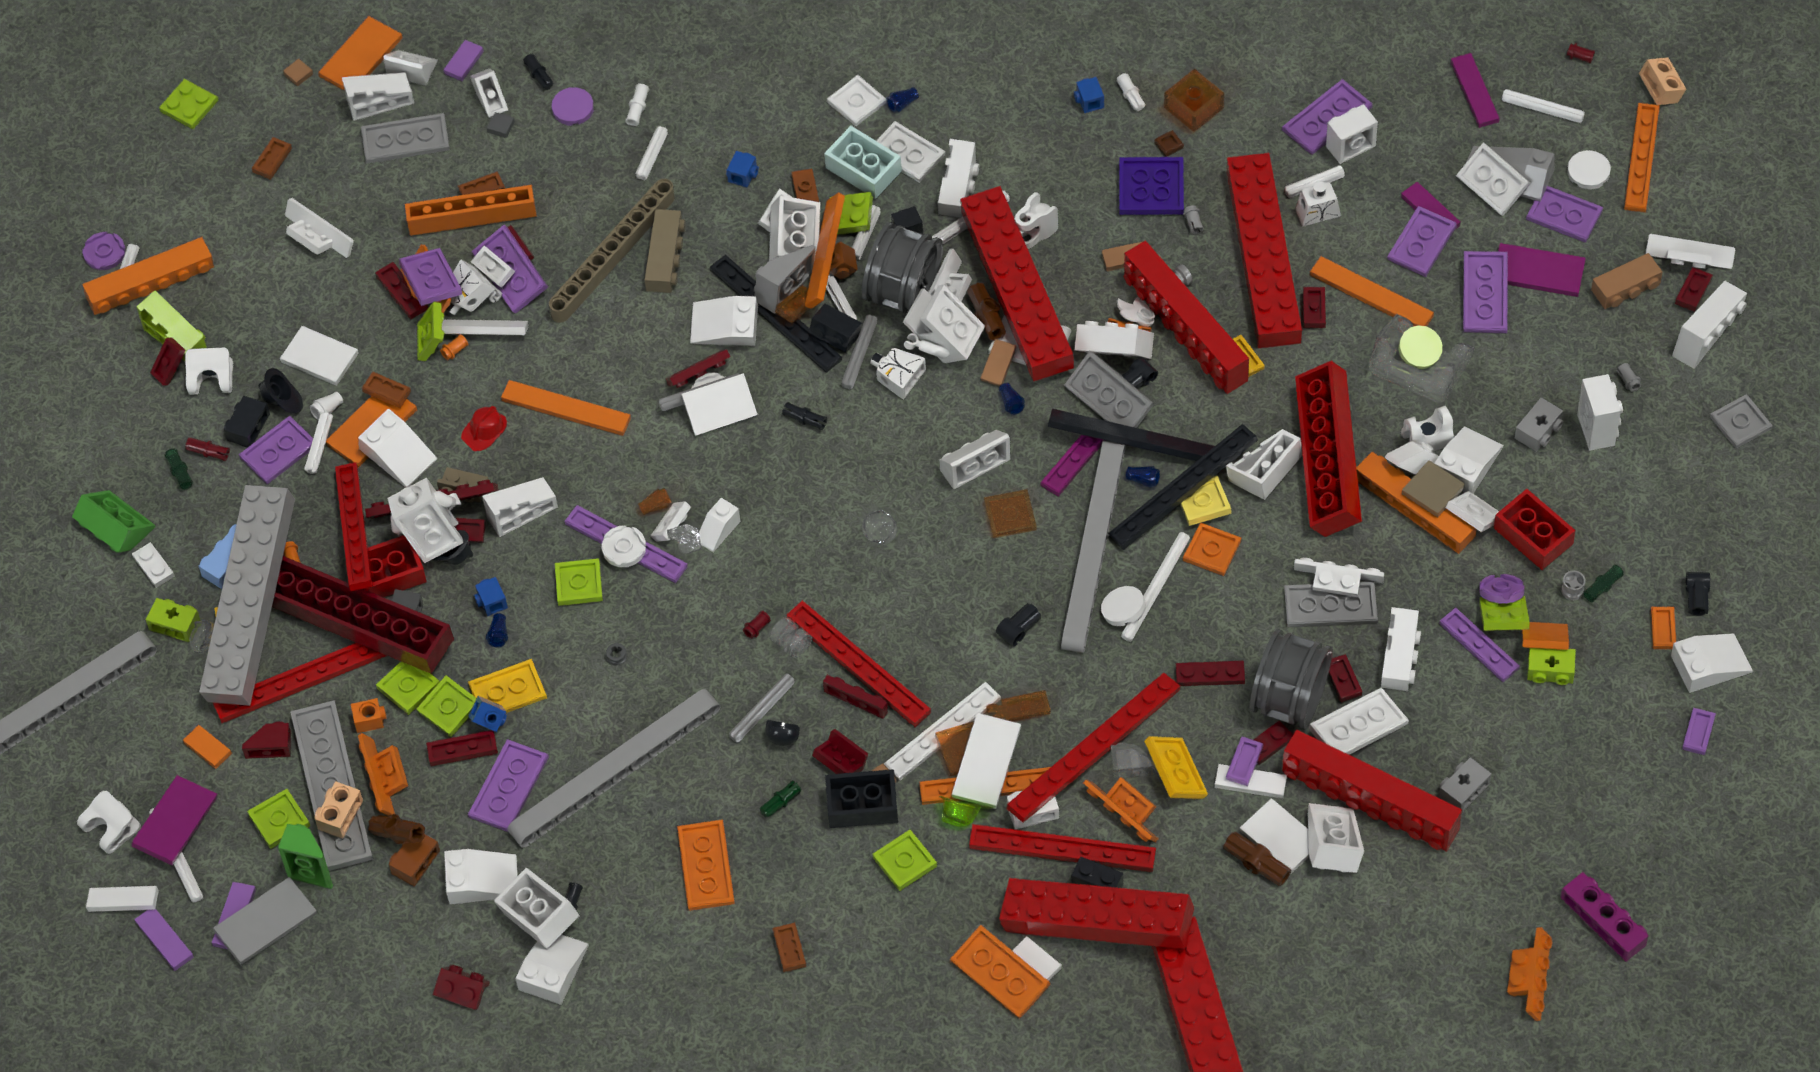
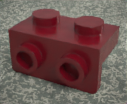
[812,729,868,774]
[433,964,490,1010]

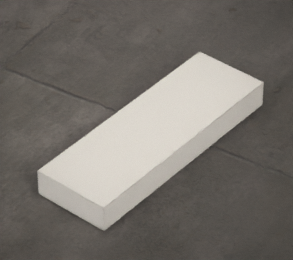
[1215,764,1287,799]
[86,886,159,912]

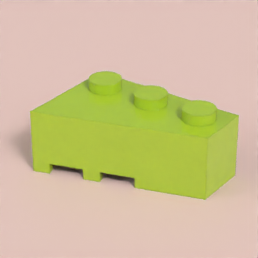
[136,290,207,362]

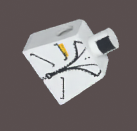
[1295,181,1341,227]
[446,260,496,315]
[871,348,926,399]

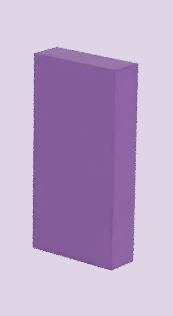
[444,40,484,81]
[1682,708,1716,755]
[1226,737,1263,787]

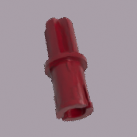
[185,437,230,462]

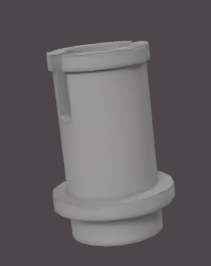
[1183,205,1204,234]
[1616,363,1641,392]

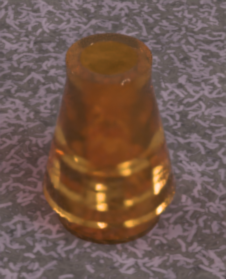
[638,488,672,515]

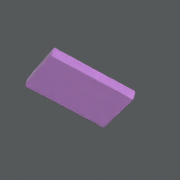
[1526,186,1603,243]
[1387,206,1457,277]
[399,248,462,306]
[239,416,313,484]

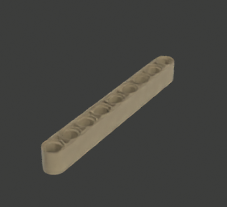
[549,179,675,323]

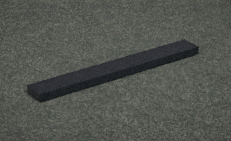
[710,254,842,373]
[1048,408,1215,461]
[1108,424,1258,550]

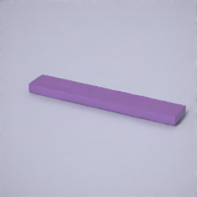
[565,505,688,583]

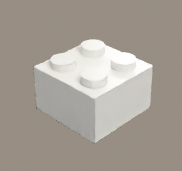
[1326,104,1378,164]

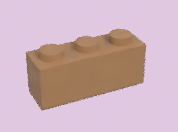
[1591,253,1662,309]

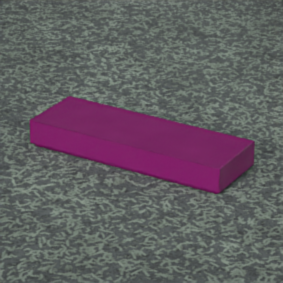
[1401,182,1461,229]

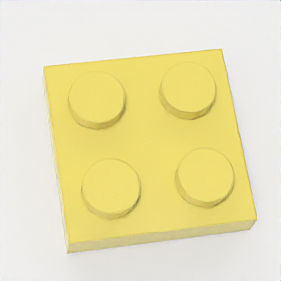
[1180,476,1232,526]

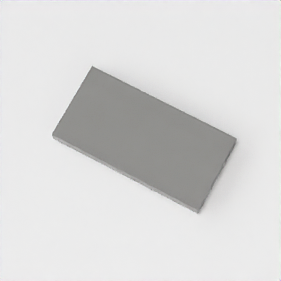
[361,113,450,164]
[1064,351,1155,428]
[1284,581,1378,628]
[213,877,317,965]

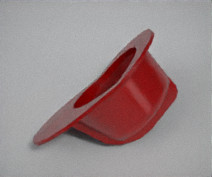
[461,406,507,451]

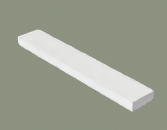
[884,682,1001,781]

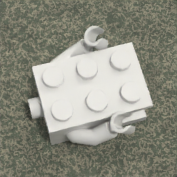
[903,285,985,363]
[388,478,463,563]

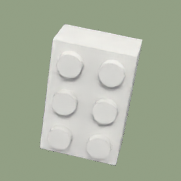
[1577,374,1623,451]
[494,868,580,949]

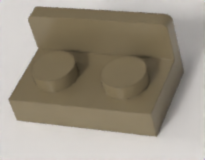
[437,467,489,502]

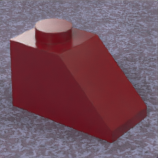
[242,721,292,759]

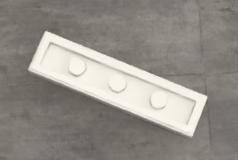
[442,320,528,335]

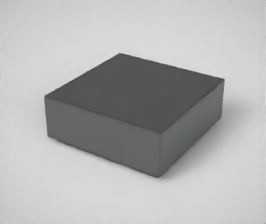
[487,112,515,138]

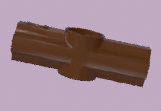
[967,282,1006,341]
[368,814,425,844]
[1223,831,1291,887]

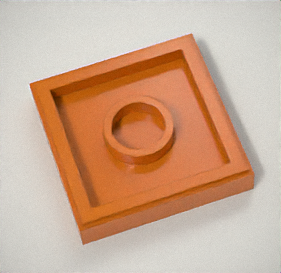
[1183,523,1242,576]
[1521,622,1569,650]

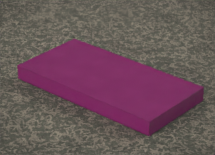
[1498,243,1586,297]
[132,775,217,865]

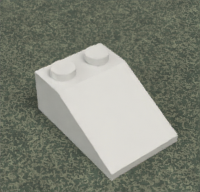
[690,296,758,346]
[358,408,437,487]
[1434,426,1504,494]
[1671,634,1753,693]
[1308,803,1364,873]
[444,849,518,904]
[515,934,589,1004]

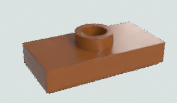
[252,137,292,180]
[792,168,819,202]
[458,171,505,195]
[362,372,411,408]
[772,923,806,972]

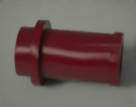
[1567,43,1595,64]
[743,611,771,639]

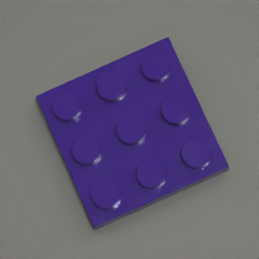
[1119,157,1184,215]

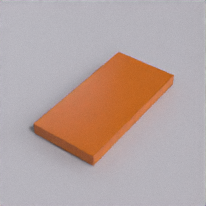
[318,16,403,91]
[326,396,417,468]
[677,820,735,911]
[950,925,1051,1019]

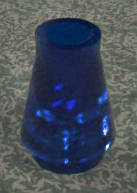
[886,87,919,112]
[999,383,1025,415]
[1126,466,1160,488]
[486,613,508,647]

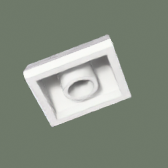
[384,50,437,86]

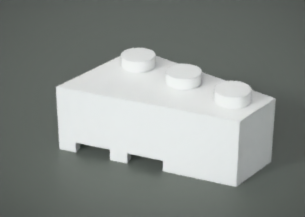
[342,73,414,120]
[938,139,979,218]
[1075,321,1154,359]
[1226,429,1303,500]
[482,477,558,537]
[1381,607,1421,691]

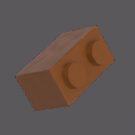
[389,834,440,887]

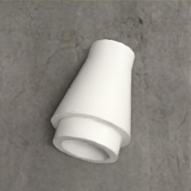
[310,392,343,420]

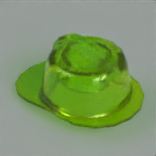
[939,796,993,827]

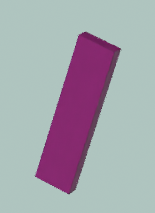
[1451,53,1500,128]
[1041,435,1106,497]

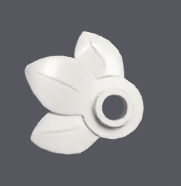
[1117,297,1155,327]

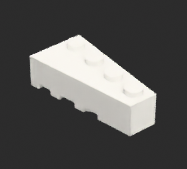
[1672,281,1747,369]

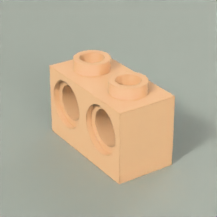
[1639,58,1686,105]
[314,781,363,839]

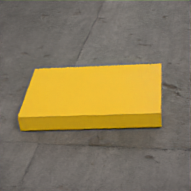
[468,659,547,713]
[1144,736,1208,799]

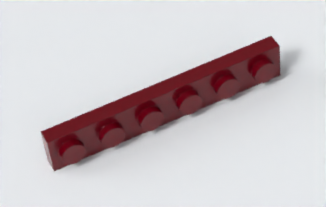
[365,480,499,519]

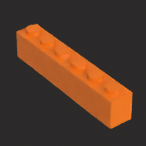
[405,185,537,236]
[82,237,214,315]
[1356,452,1477,554]

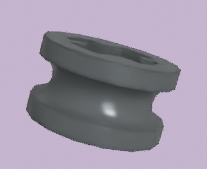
[606,643,627,665]

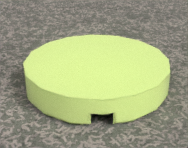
[1398,325,1442,369]

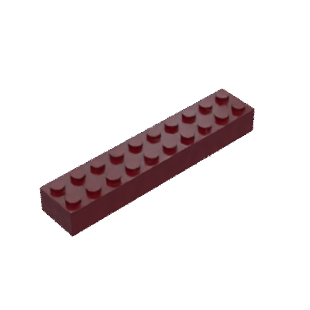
[272,556,454,674]

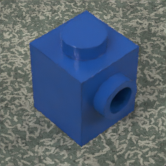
[1074,77,1104,113]
[726,151,759,188]
[474,577,508,617]
[468,696,507,732]

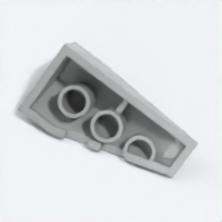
[1466,146,1555,202]

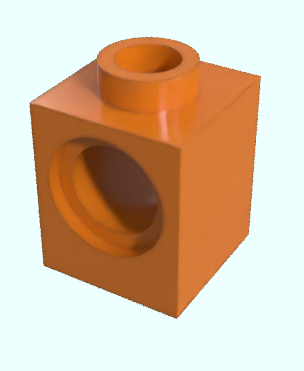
[351,698,387,733]

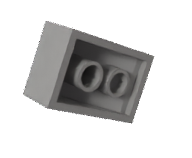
[754,245,816,313]

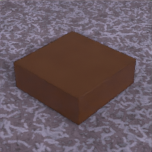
[1155,130,1184,157]

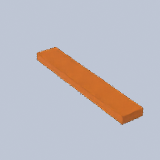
[1624,103,1660,212]
[805,192,845,309]
[1310,256,1434,327]
[501,380,631,436]
[919,767,1051,805]

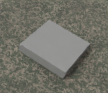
[1710,394,1773,449]

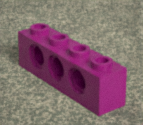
[1561,872,1649,962]

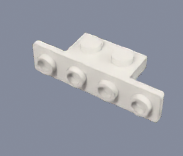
[285,198,353,258]
[1646,234,1735,269]
[928,249,972,302]
[1294,558,1384,597]

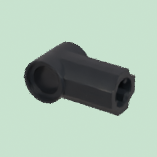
[1122,357,1158,389]
[1685,572,1710,616]
[996,603,1041,647]

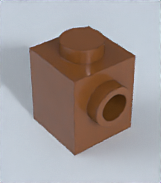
[829,241,858,279]

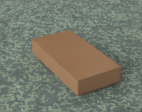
[1102,242,1142,272]
[980,339,1017,387]

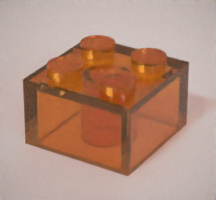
[1164,69,1224,132]

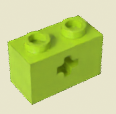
[146,598,201,642]
[1527,648,1576,685]

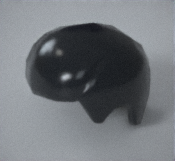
[765,720,800,746]

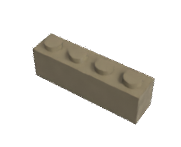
[645,209,686,293]

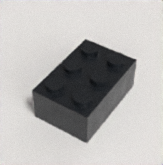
[825,769,898,829]

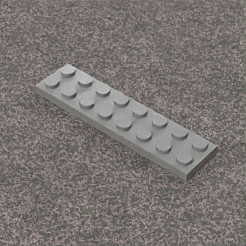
[290,700,373,871]

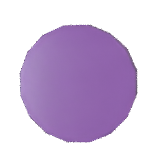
[552,88,594,125]
[82,232,126,270]
[1480,574,1524,603]

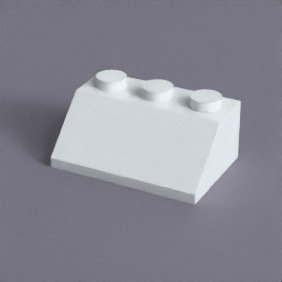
[769,196,820,260]
[939,430,1010,489]

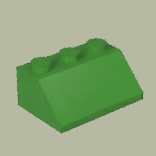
[72,490,156,553]
[278,823,333,889]

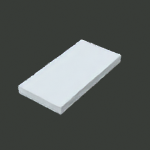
[1308,688,1409,754]
[952,713,1021,809]

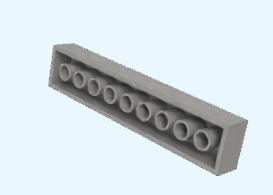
[199,485,295,706]

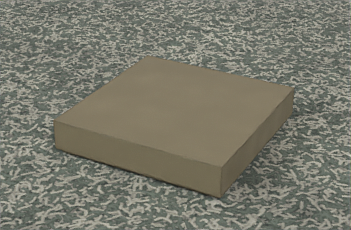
[1402,460,1465,518]

